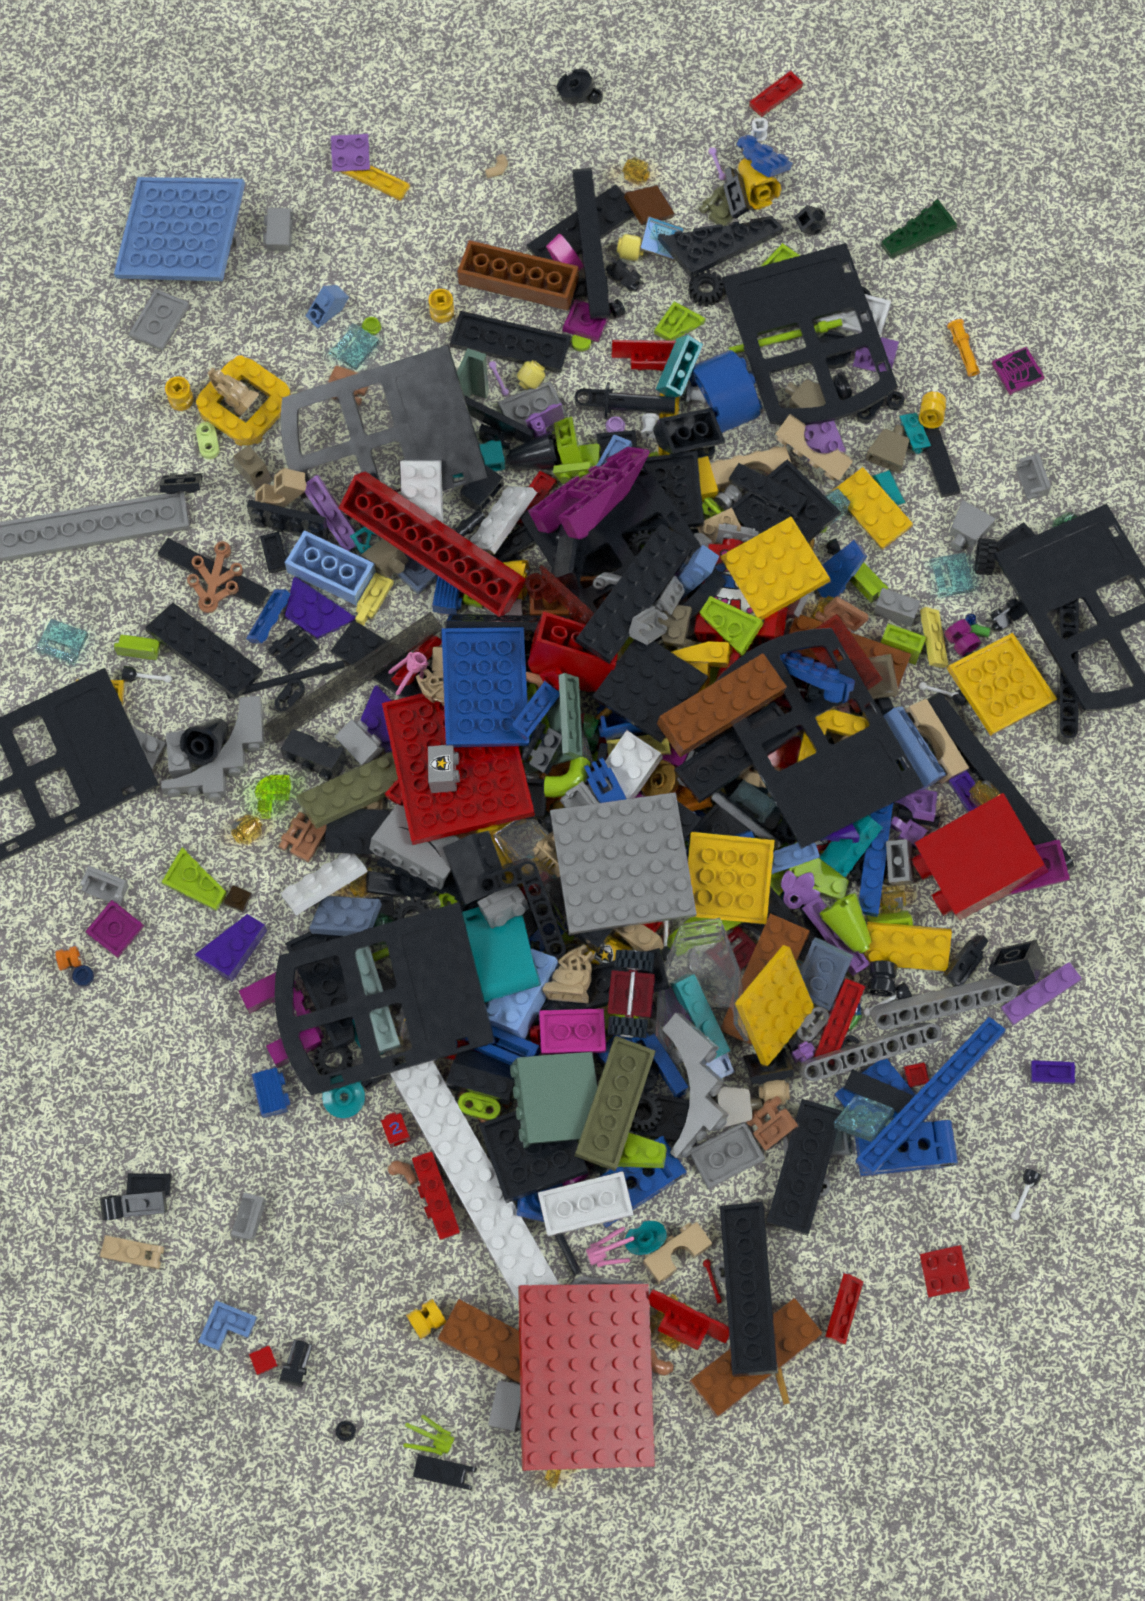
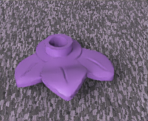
[781,870,820,909]

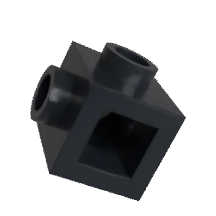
[794,205,828,235]

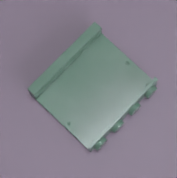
[457,348,489,398]
[522,673,583,774]
[510,1052,597,1148]

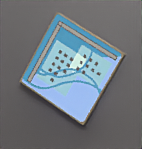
[640,216,684,262]

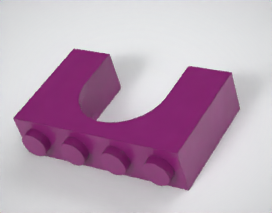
[238,972,324,1069]

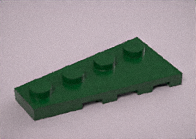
[881,199,957,259]

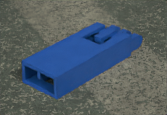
[584,757,627,803]
[461,1025,541,1065]
[640,1033,688,1098]

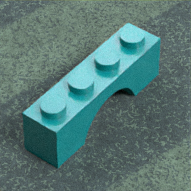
[670,973,731,1059]

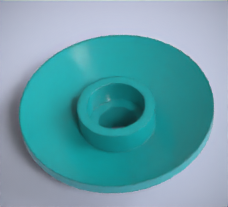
[322,1075,365,1118]
[625,1221,667,1255]

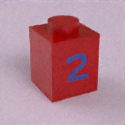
[381,1112,411,1148]

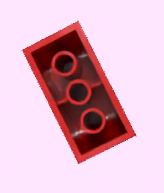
[528,611,618,692]

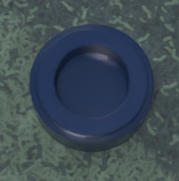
[72,965,94,987]

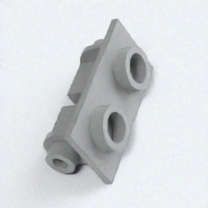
[716,523,759,543]
[654,575,685,615]

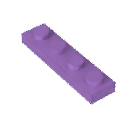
[305,475,363,551]
[802,897,870,976]
[1001,962,1082,1026]

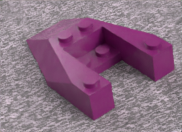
[528,447,650,539]

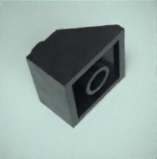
[988,940,1045,986]

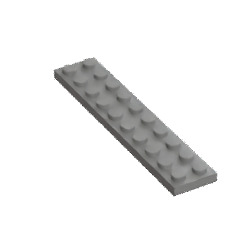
[0,491,190,562]

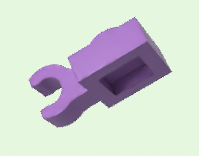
[890,816,928,849]
[791,1041,815,1063]

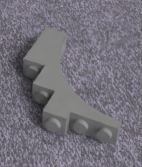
[161,696,265,801]
[662,1013,729,1158]

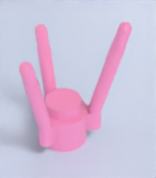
[388,652,429,695]
[586,1227,634,1268]

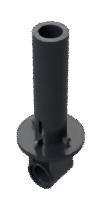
[575,382,675,420]

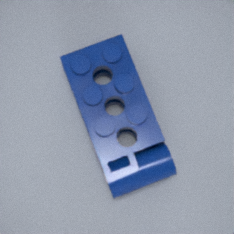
[854,1120,958,1177]
[598,1136,688,1228]

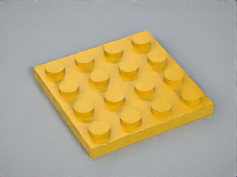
[720,517,831,620]
[946,633,1057,736]
[687,832,775,924]
[735,945,815,1066]

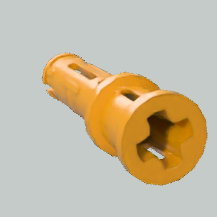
[947,319,980,377]

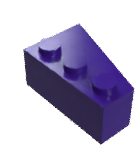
[194,914,267,982]

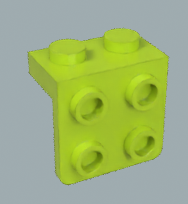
[553,443,601,484]

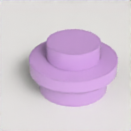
[606,416,625,432]

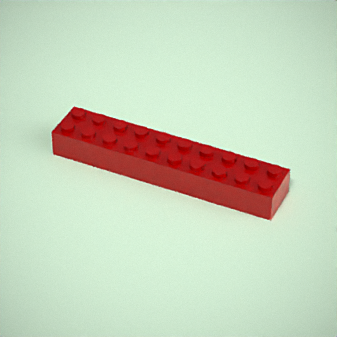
[338,471,527,617]

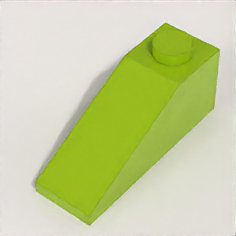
[554,416,583,465]

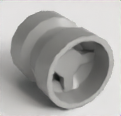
[715,484,743,511]

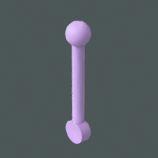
[709,147,726,180]
[489,361,509,396]

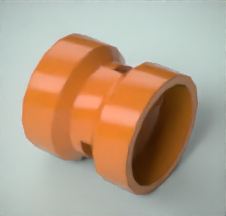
[55,946,81,971]

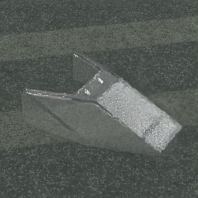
[656,918,749,1053]

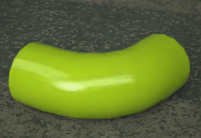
[544,757,591,797]

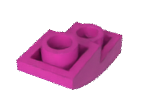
[546,234,584,271]

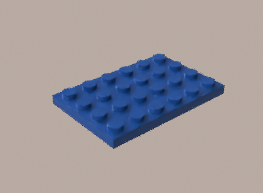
[441,627,529,747]

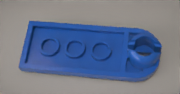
[780,651,855,703]

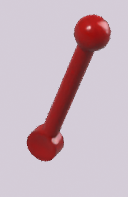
[703,1259,722,1304]

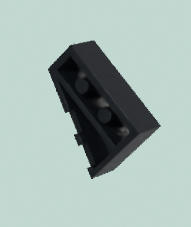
[280,729,348,781]

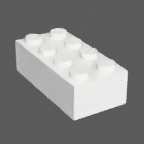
[587,731,663,803]

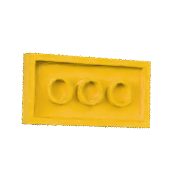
[832,467,913,550]
[863,922,952,971]

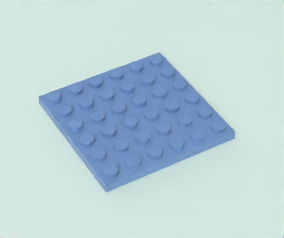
[114,177,245,281]

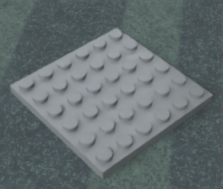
[550,792,697,935]

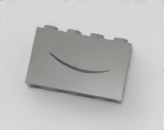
[369,804,460,889]

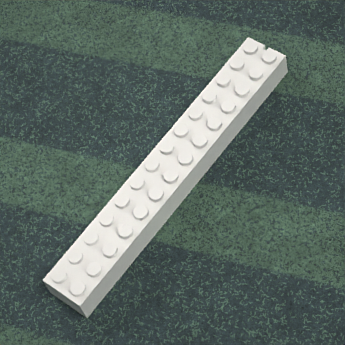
[390,1061,560,1304]

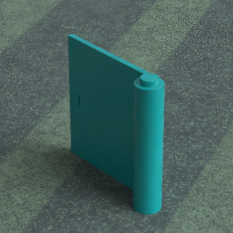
[462,907,541,1003]

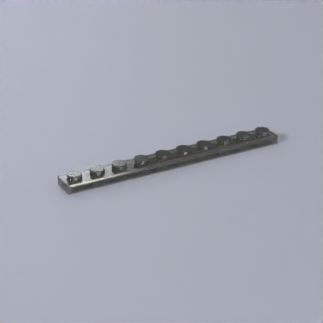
[264,612,443,743]

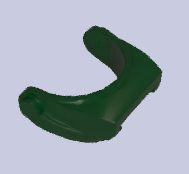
[583,714,601,755]

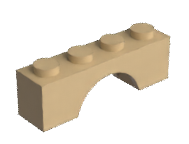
[775,414,853,481]
[710,446,791,492]
[905,699,969,784]

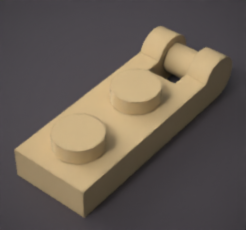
[100,1235,165,1269]

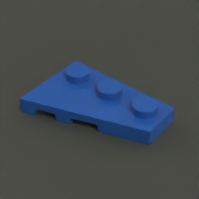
[817,540,868,604]

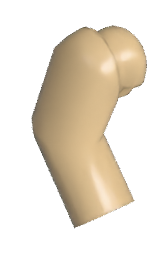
[485,154,508,179]

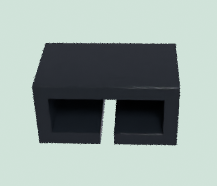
[460,465,504,512]

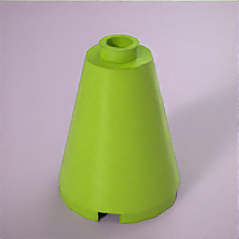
[819,893,872,954]

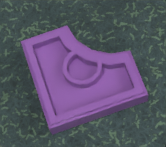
[896,789,938,822]

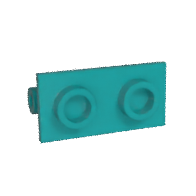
[899,413,931,454]

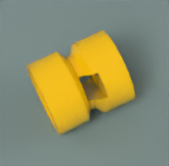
[428,288,454,323]
[165,376,194,411]
[919,391,947,428]
[406,1299,446,1339]

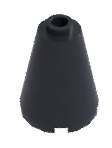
[506,430,561,470]
[180,718,229,765]

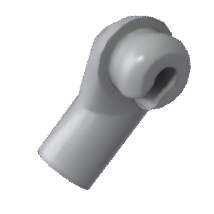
[593,572,622,589]

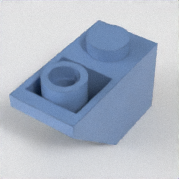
[306,285,349,328]

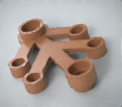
[187,541,243,613]

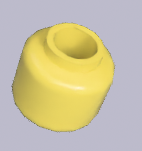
[616,234,644,261]
[517,360,545,390]

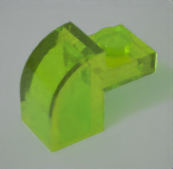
[254,774,291,819]

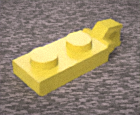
[355,573,394,626]

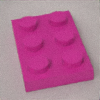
[539,1009,606,1055]

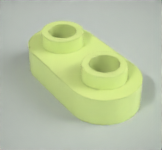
[196,422,220,459]

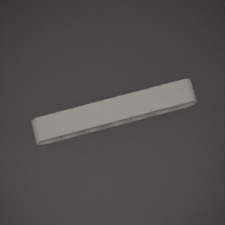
[871,977,1017,1030]
[799,1022,942,1081]

